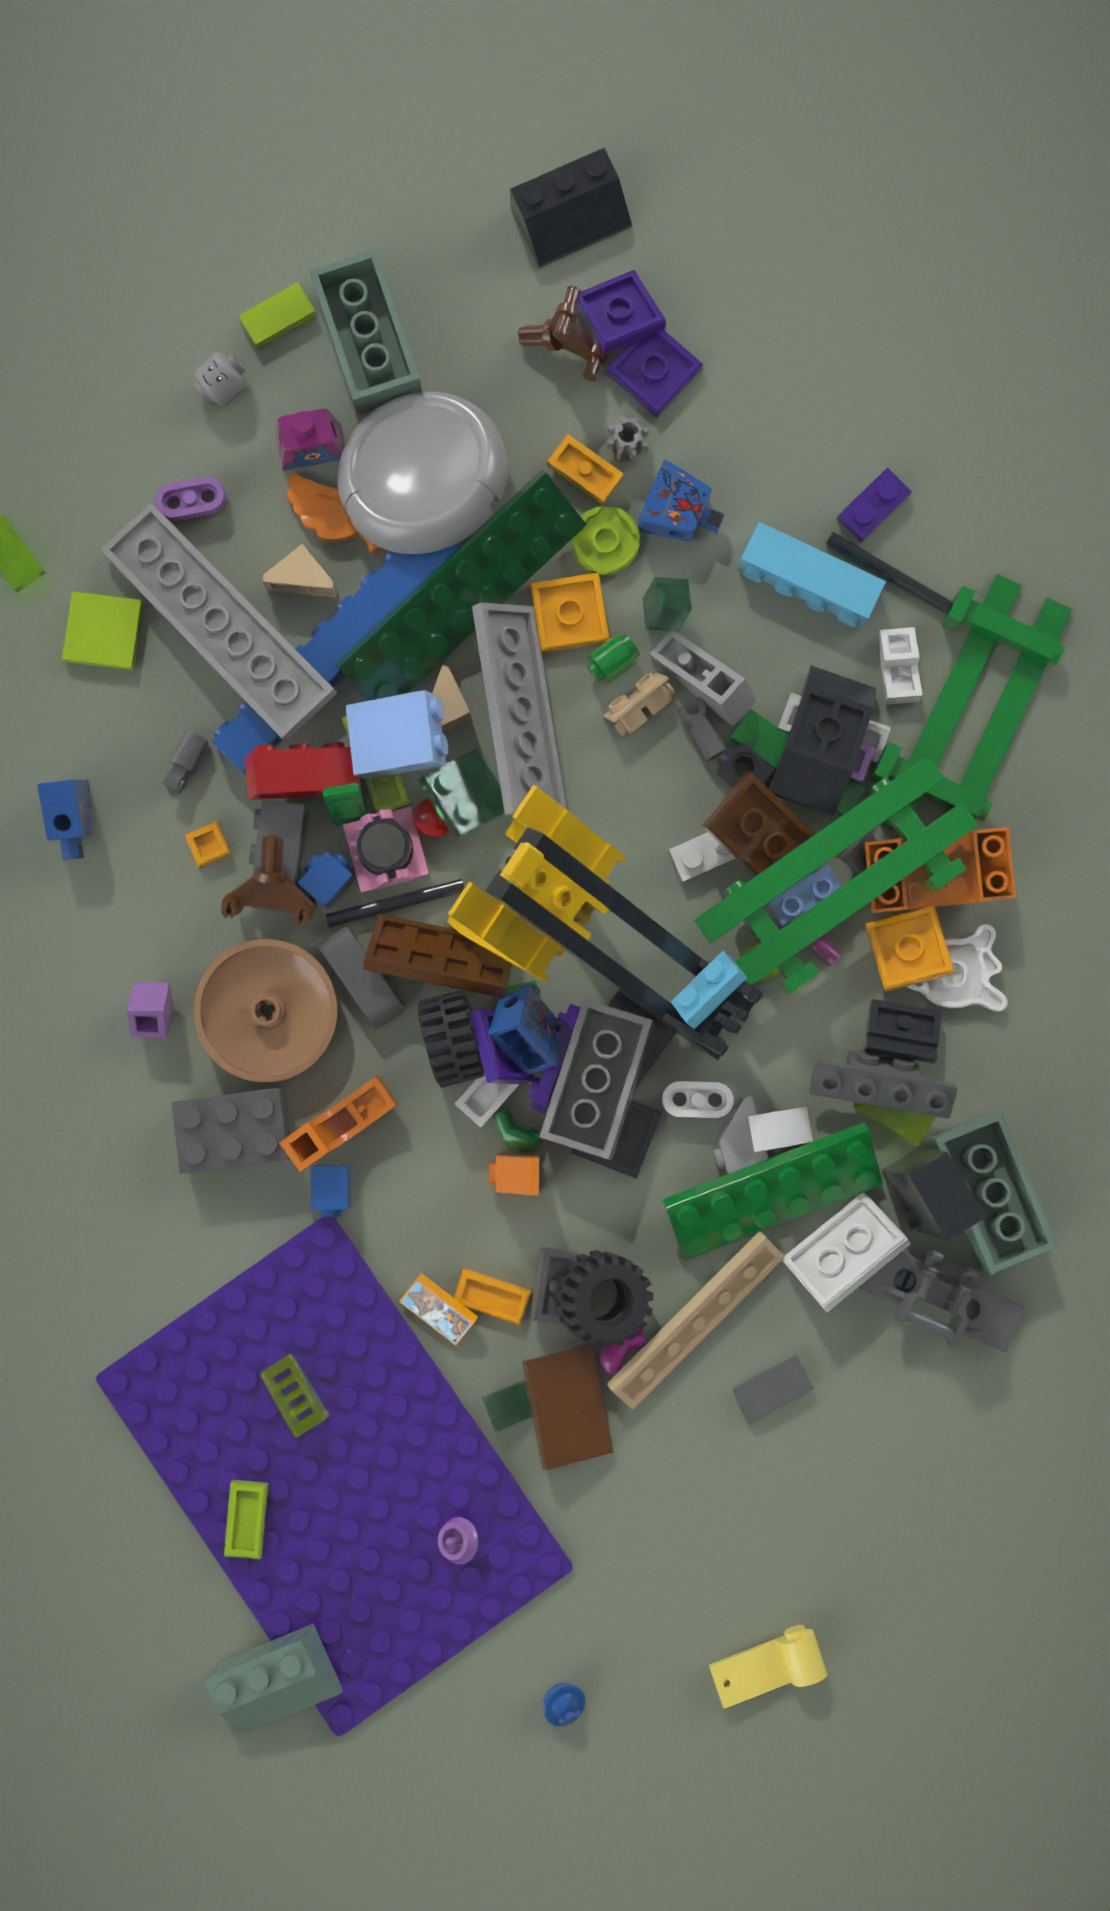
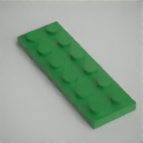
[662,1122,883,1261]

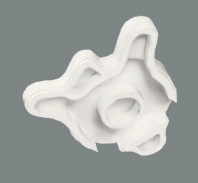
[907,924,1008,1013]

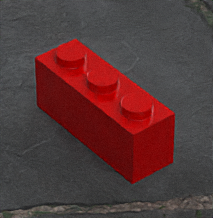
[244,742,361,800]

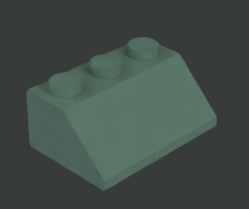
[204,1624,343,1733]

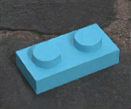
[671,951,747,1029]

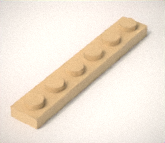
[607,1231,785,1410]

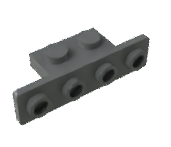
[809,1050,958,1119]

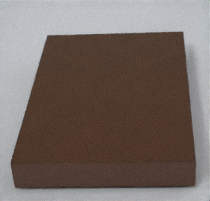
[702,772,815,876]
[522,1344,613,1470]

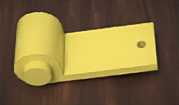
[709,1625,828,1709]

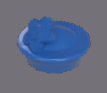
[543,1682,586,1726]

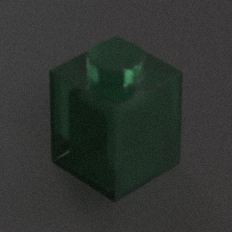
[642,577,692,631]

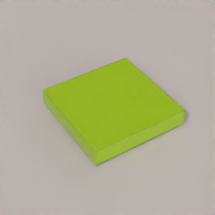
[62,591,144,671]

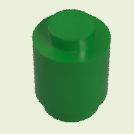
[586,633,640,684]

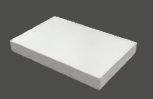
[782,1192,910,1313]

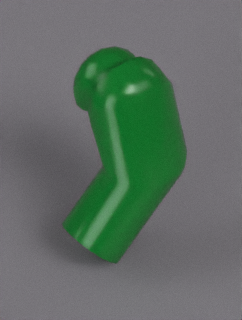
[492,1109,541,1152]

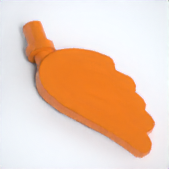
[287,473,383,554]

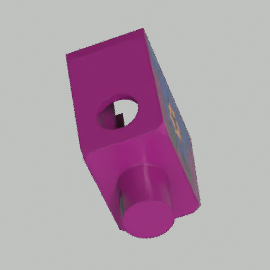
[276,408,345,471]

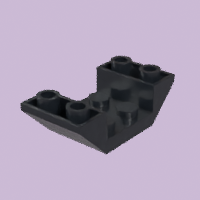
[768,665,877,817]

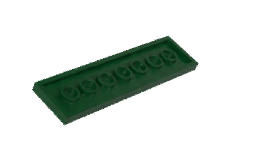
[335,470,587,701]

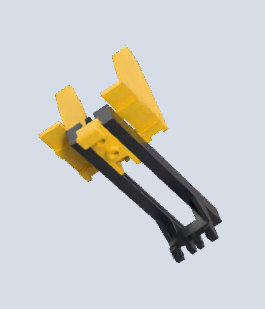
[447,785,763,1060]

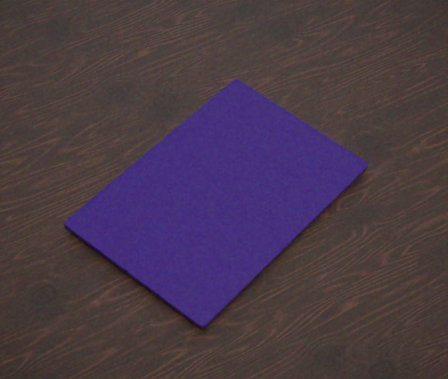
[96,1217,572,1736]

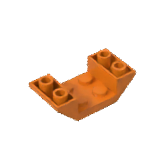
[864,827,1016,913]

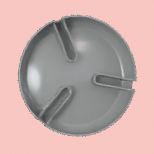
[337,391,509,554]

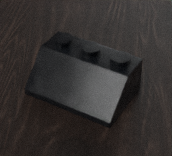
[510,147,632,268]

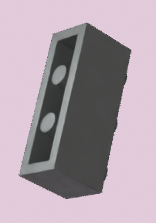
[247,800,309,913]

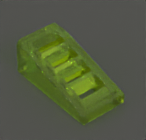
[260,1353,329,1438]

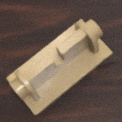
[603,673,676,737]

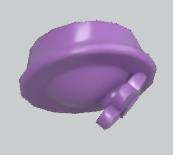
[438,1517,479,1564]

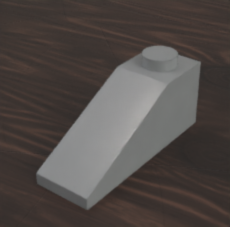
[649,629,756,726]

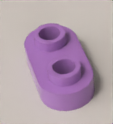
[155,477,226,521]

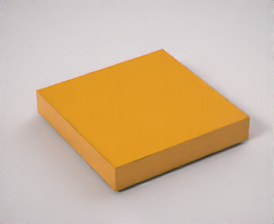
[530,572,610,654]
[865,905,954,992]

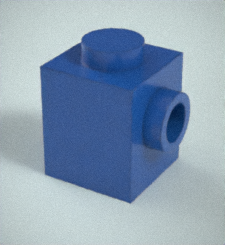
[298,851,356,910]

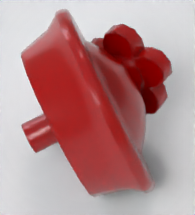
[412,798,456,838]

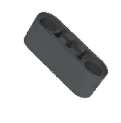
[318,925,405,1030]

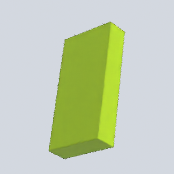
[239,282,317,349]
[224,1480,269,1559]

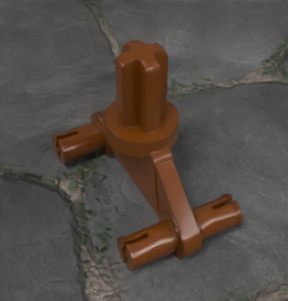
[518,285,608,381]
[221,835,316,925]

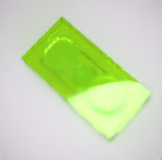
[0,514,46,593]

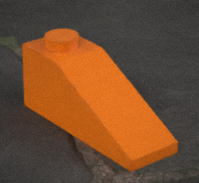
[489,1155,539,1196]

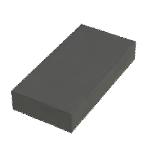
[733,1355,814,1423]

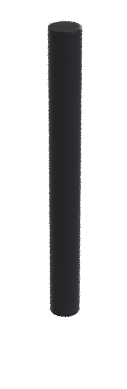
[826,532,953,614]
[326,878,464,927]

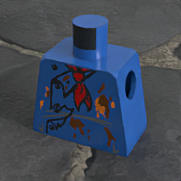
[637,459,725,542]
[37,779,93,860]
[489,984,557,1076]

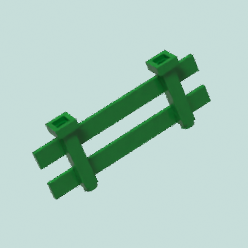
[869,574,1072,830]
[693,755,979,996]

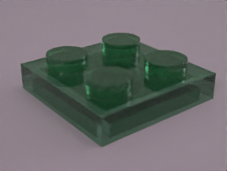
[418,748,505,840]

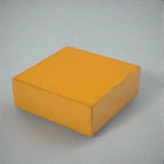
[185,821,233,868]

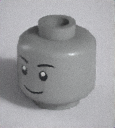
[194,352,246,405]

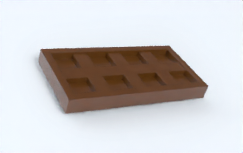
[363,914,512,998]

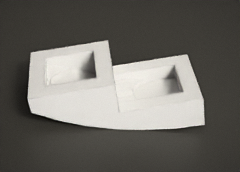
[879,627,923,705]
[748,1107,813,1152]

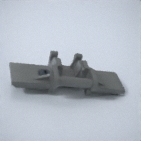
[858,1249,1024,1352]

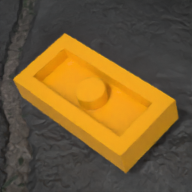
[547,434,624,505]

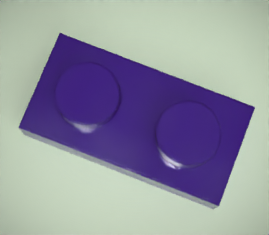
[837,467,912,543]

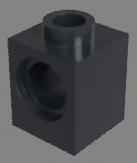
[717,741,775,788]

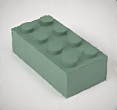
[309,249,422,415]
[927,1112,1058,1274]

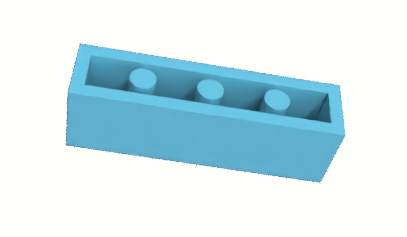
[738,522,886,627]

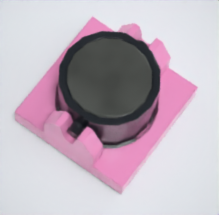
[343,806,429,894]

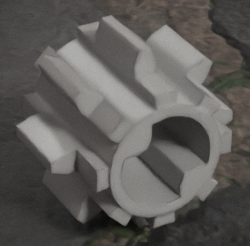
[607,415,649,461]

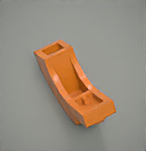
[279,1075,399,1172]

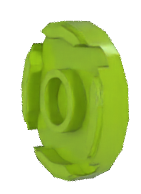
[571,506,640,576]

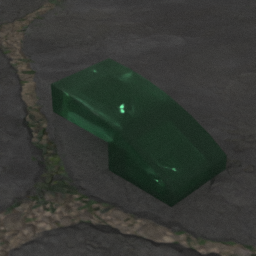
[482,1379,532,1431]

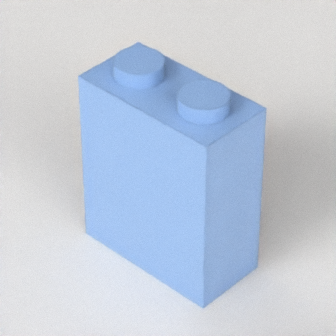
[346,690,448,780]

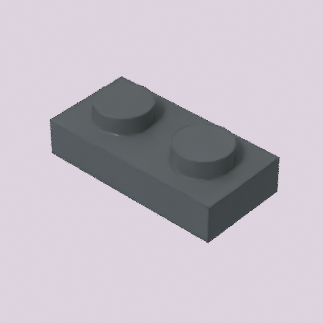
[530,1247,579,1324]

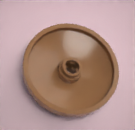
[193,939,338,1082]

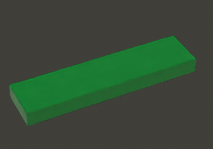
[730,709,866,816]

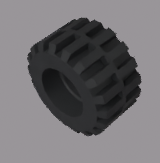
[417,990,484,1088]
[554,1250,653,1348]

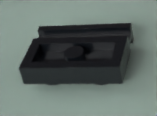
[864,999,942,1064]

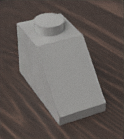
[713,1095,769,1175]

